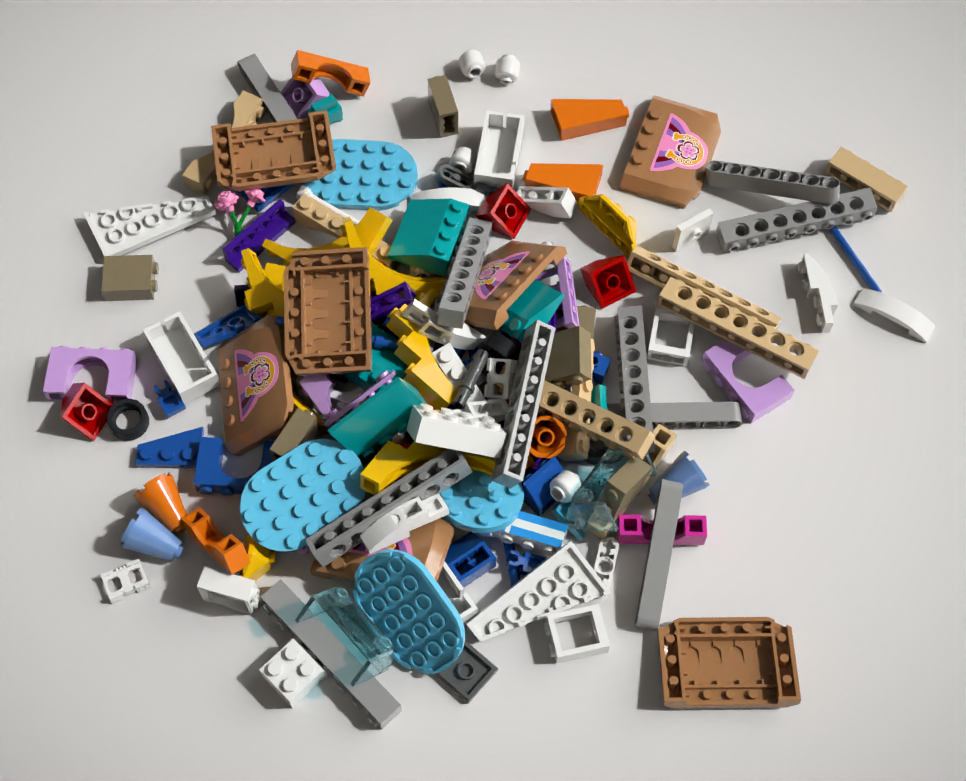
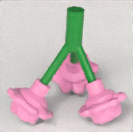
[215,189,266,237]

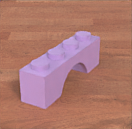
[299,374,344,443]

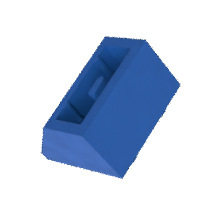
[522,457,564,517]
[445,532,496,588]

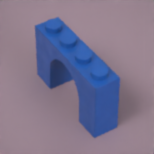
[194,437,275,496]

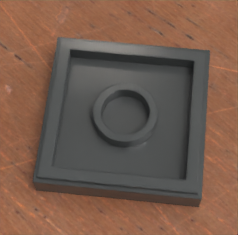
[435,640,498,704]

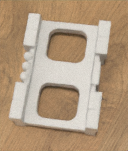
[484,358,517,399]
[100,558,151,604]

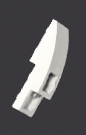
[798,254,838,333]
[402,299,486,350]
[360,493,449,554]

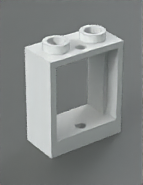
[647,307,695,366]
[197,566,262,615]
[543,604,610,664]

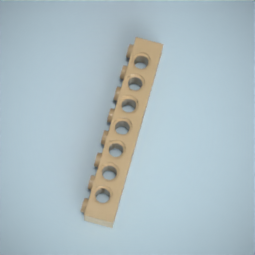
[627,246,782,337]
[657,277,819,379]
[494,364,655,460]

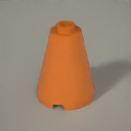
[529,416,567,458]
[134,472,187,534]

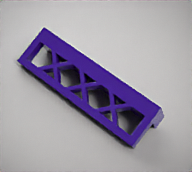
[222,199,296,273]
[371,281,416,323]

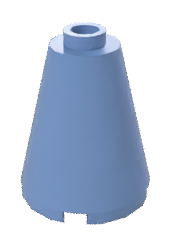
[648,451,710,505]
[119,508,184,561]

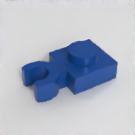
[154,380,186,418]
[506,550,546,576]

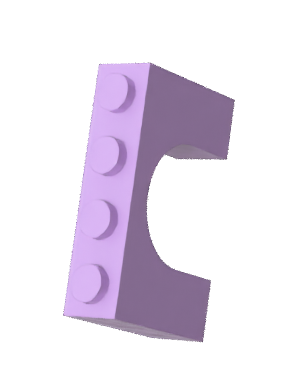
[702,340,794,423]
[43,346,137,404]

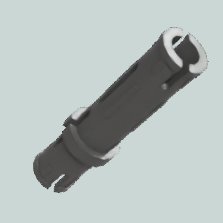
[452,349,490,409]

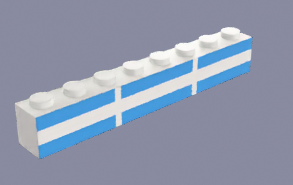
[441,511,568,556]

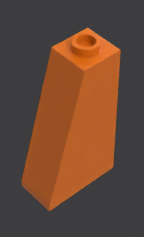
[550,99,629,141]
[522,163,603,204]

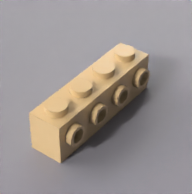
[825,147,908,212]

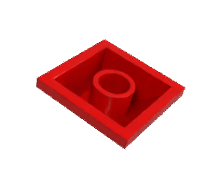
[475,183,531,239]
[580,255,636,309]
[60,383,113,441]

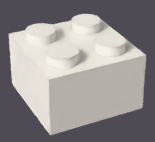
[259,639,326,708]

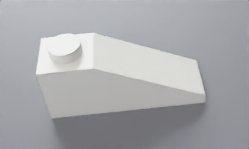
[516,186,578,218]

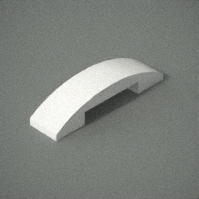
[411,188,489,212]
[853,288,935,343]

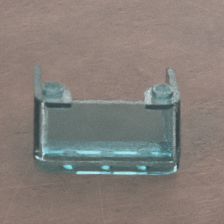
[565,448,658,532]
[295,587,394,687]

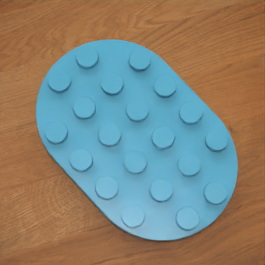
[303,139,418,210]
[239,439,365,551]
[439,469,524,533]
[353,549,465,674]

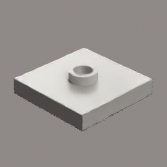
[672,208,714,252]

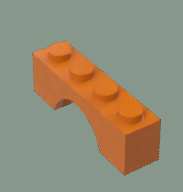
[291,50,371,97]
[181,507,251,575]

